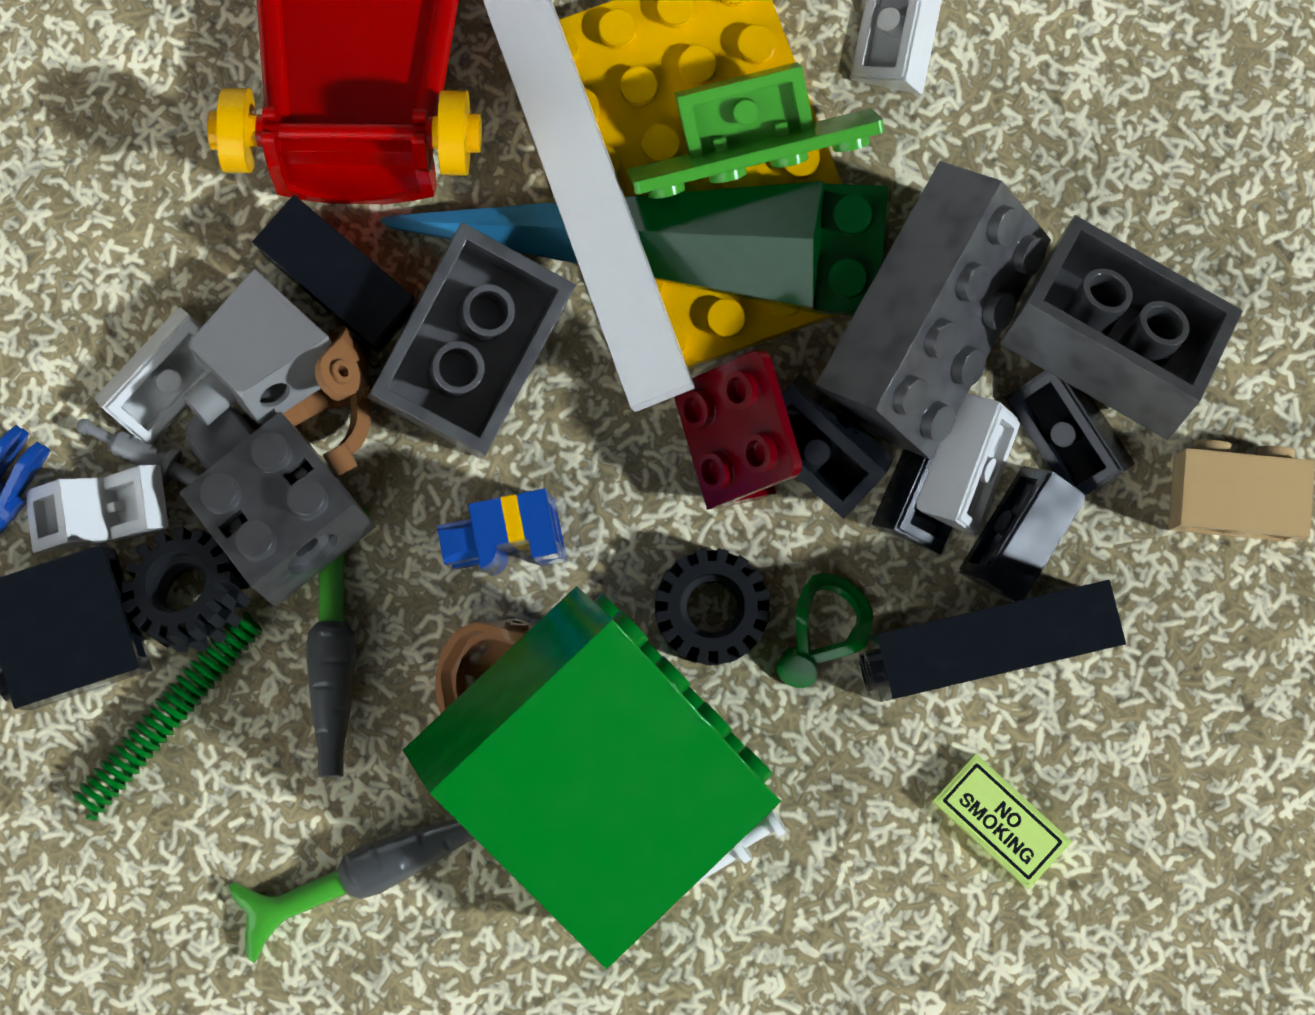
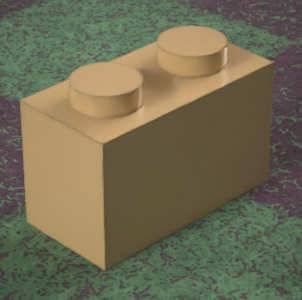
[1168,440,1315,543]

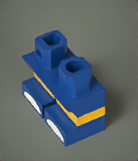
[437,488,567,576]

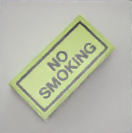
[931,754,1072,889]

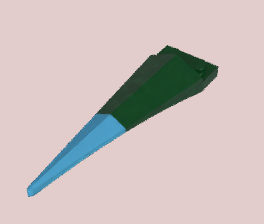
[380,181,891,316]

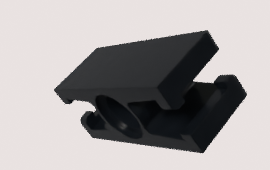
[252,195,417,355]

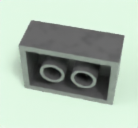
[1000,215,1243,440]
[366,222,576,458]

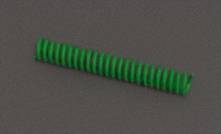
[72,611,263,821]

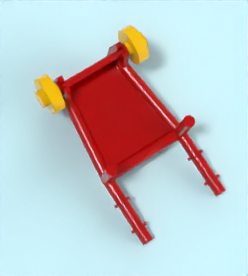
[207,0,482,205]

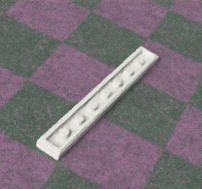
[483,0,695,412]

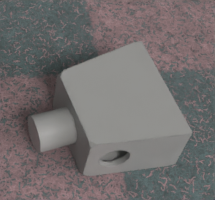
[182,269,332,426]

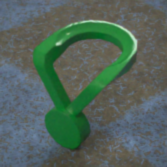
[777,572,873,688]

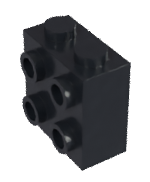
[0,544,153,710]

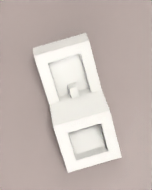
[25,465,169,553]

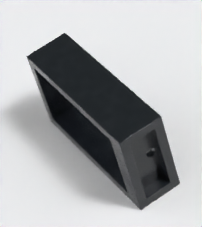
[858,579,1126,702]

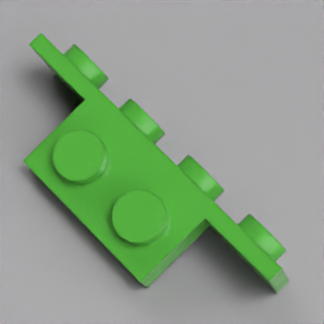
[627,62,885,199]

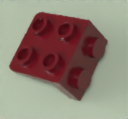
[674,350,802,510]

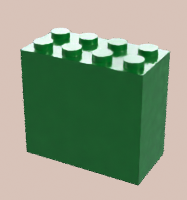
[402,586,782,970]

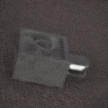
[179,406,376,607]

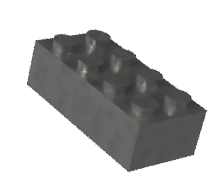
[816,161,1051,460]

